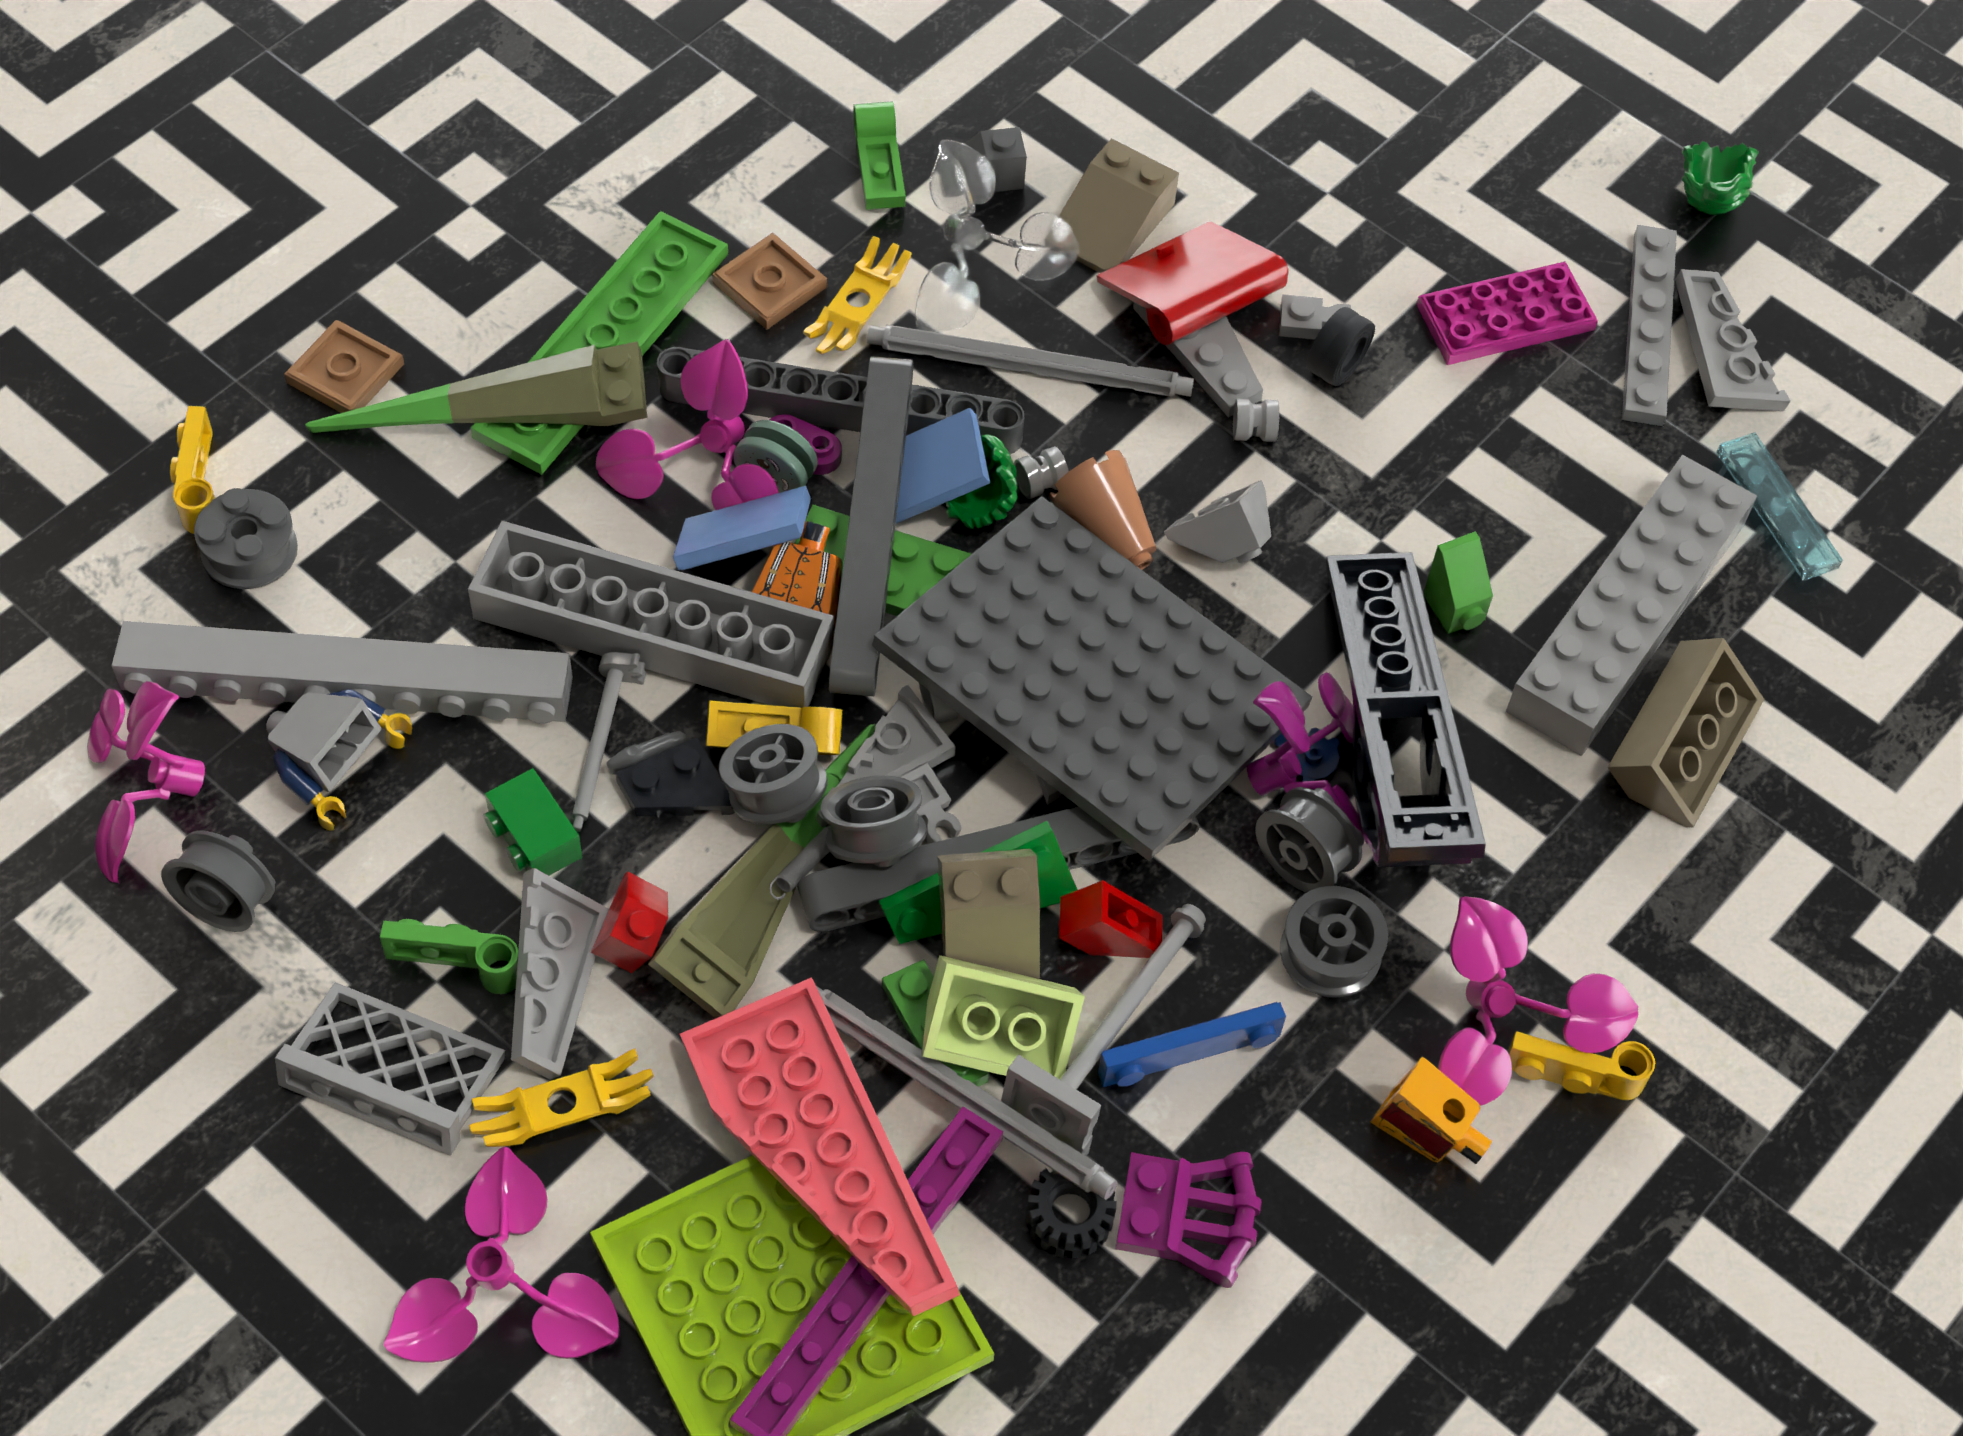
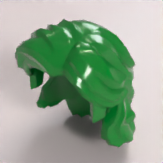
[1682,141,1759,215]
[945,434,1018,529]

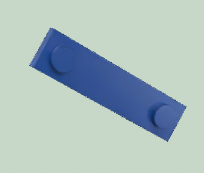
[1098,1002,1286,1087]

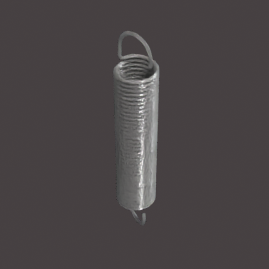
[770,826,831,900]

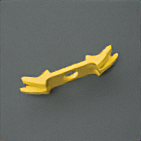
[803,236,912,354]
[469,1048,654,1147]

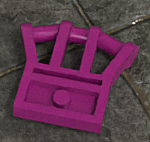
[1115,1152,1262,1288]

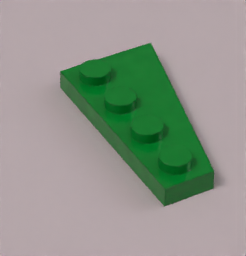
[879,821,1078,944]

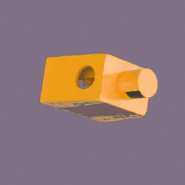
[1371,1057,1492,1164]

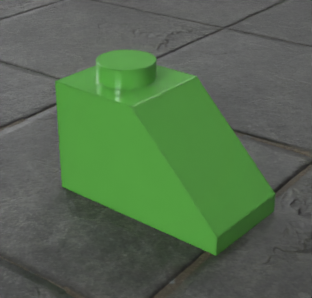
[1423,531,1493,634]

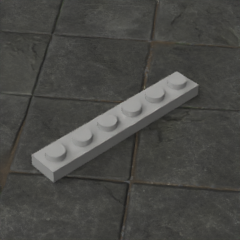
[1622,225,1677,426]

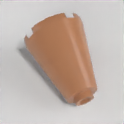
[1049,450,1156,570]

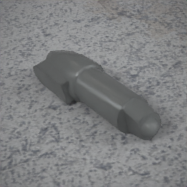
[607,731,686,775]

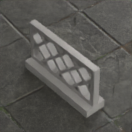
[275,982,505,1156]

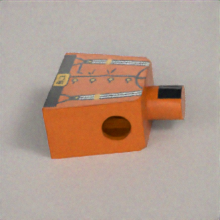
[752,521,842,628]

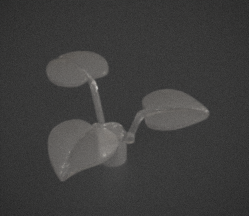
[915,140,1080,332]

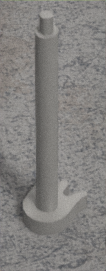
[572,652,646,832]

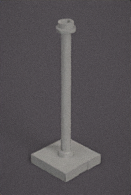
[1001,904,1206,1156]

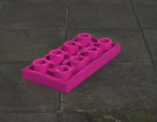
[1416,261,1598,365]

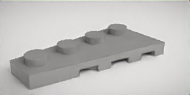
[1675,269,1791,411]
[1133,302,1263,417]
[511,868,609,1080]

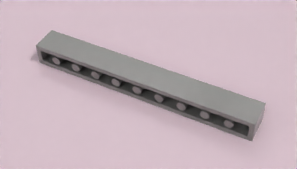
[112,621,573,723]

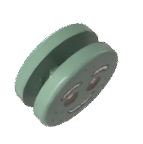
[733,420,818,493]

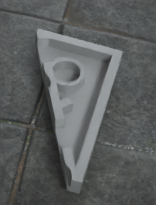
[816,685,955,828]

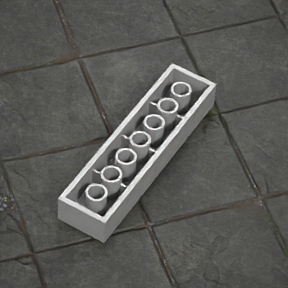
[1506,455,1757,756]
[468,521,834,708]

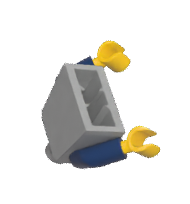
[266,689,412,831]

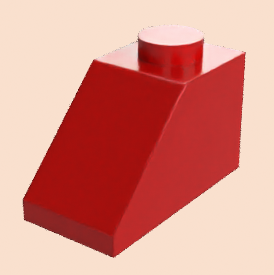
[591,871,668,973]
[1059,880,1163,958]

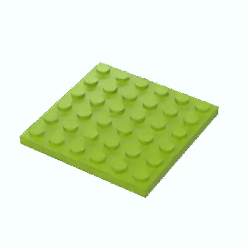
[590,1155,994,1436]

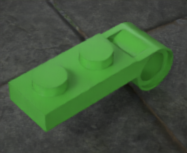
[853,101,906,210]
[380,919,518,994]

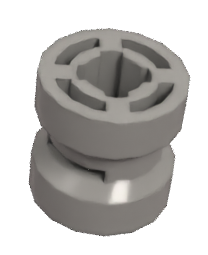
[1233,399,1279,442]
[1014,446,1069,499]

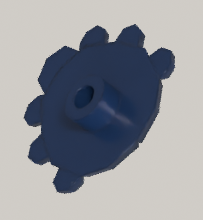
[1275,727,1340,781]

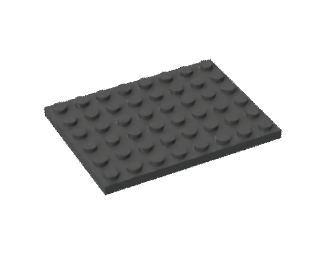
[872,496,1312,861]

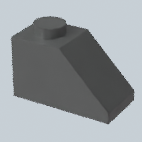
[940,127,1027,197]

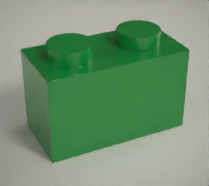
[483,768,582,876]

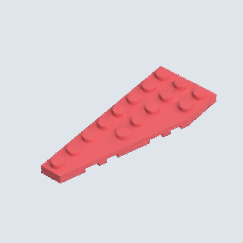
[680,977,960,1316]

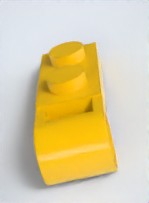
[170,406,215,534]
[705,701,842,755]
[1507,1031,1655,1100]

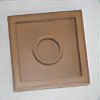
[712,232,827,330]
[284,320,404,413]

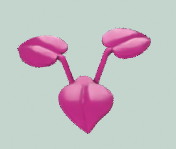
[596,339,779,510]
[87,681,205,883]
[1438,896,1639,1106]
[383,1147,619,1363]

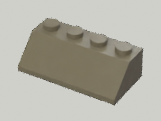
[1608,638,1765,828]

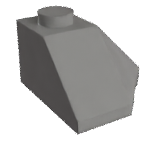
[1164,480,1271,563]

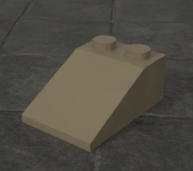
[1045,138,1179,273]
[937,849,1040,979]

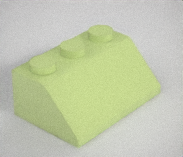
[922,955,1085,1079]

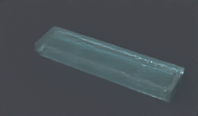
[1716,432,1843,581]

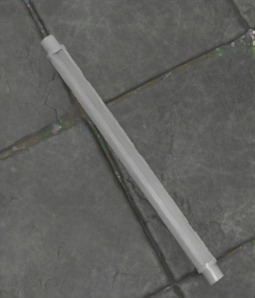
[867,325,1194,397]
[816,986,1117,1200]

